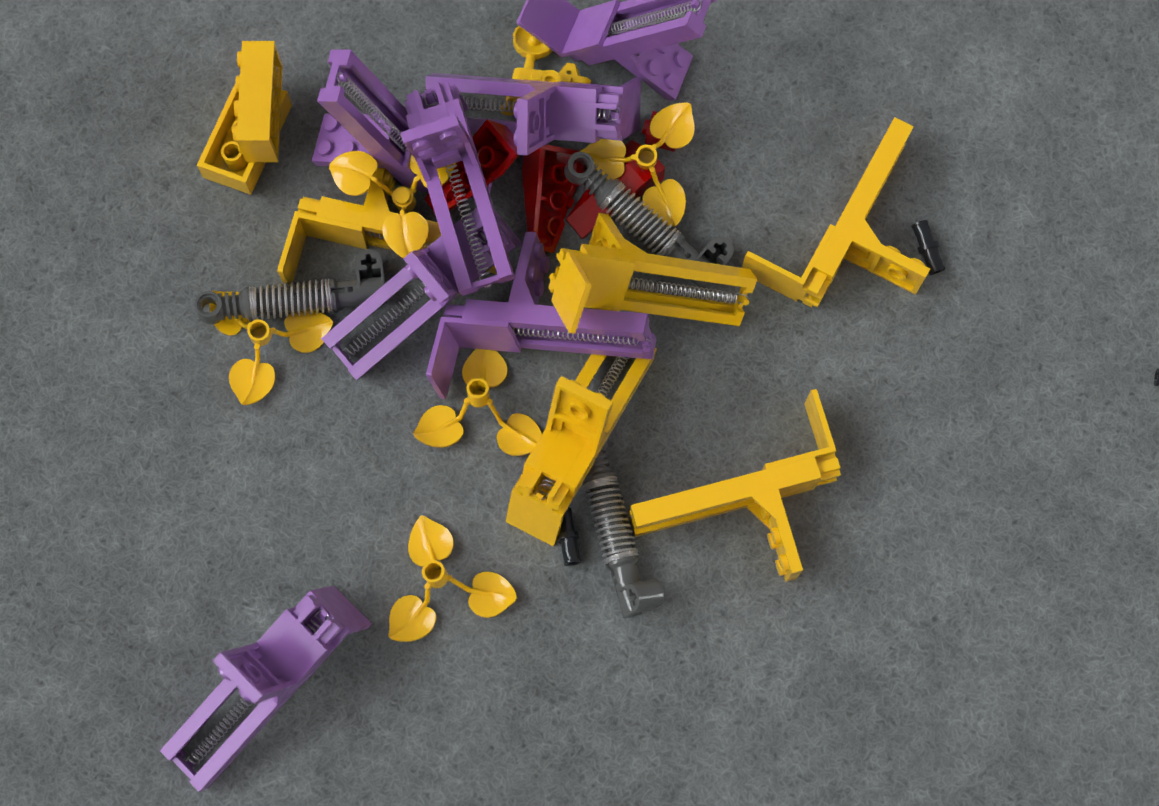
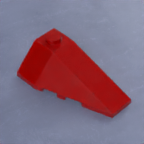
[424,119,518,213]
[566,140,665,239]
[522,144,584,253]

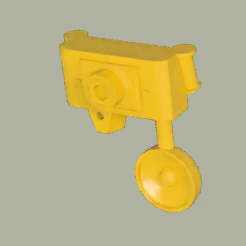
[500,26,591,116]

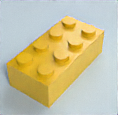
[233,41,283,162]
[197,75,292,195]

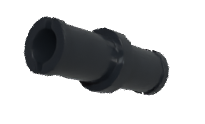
[911,220,945,275]
[557,508,581,566]

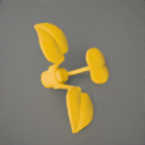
[580,103,695,227]
[329,151,455,258]
[209,290,333,405]
[413,349,542,456]
[388,515,517,642]

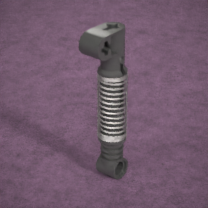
[564,152,734,290]
[194,249,387,325]
[583,439,664,618]

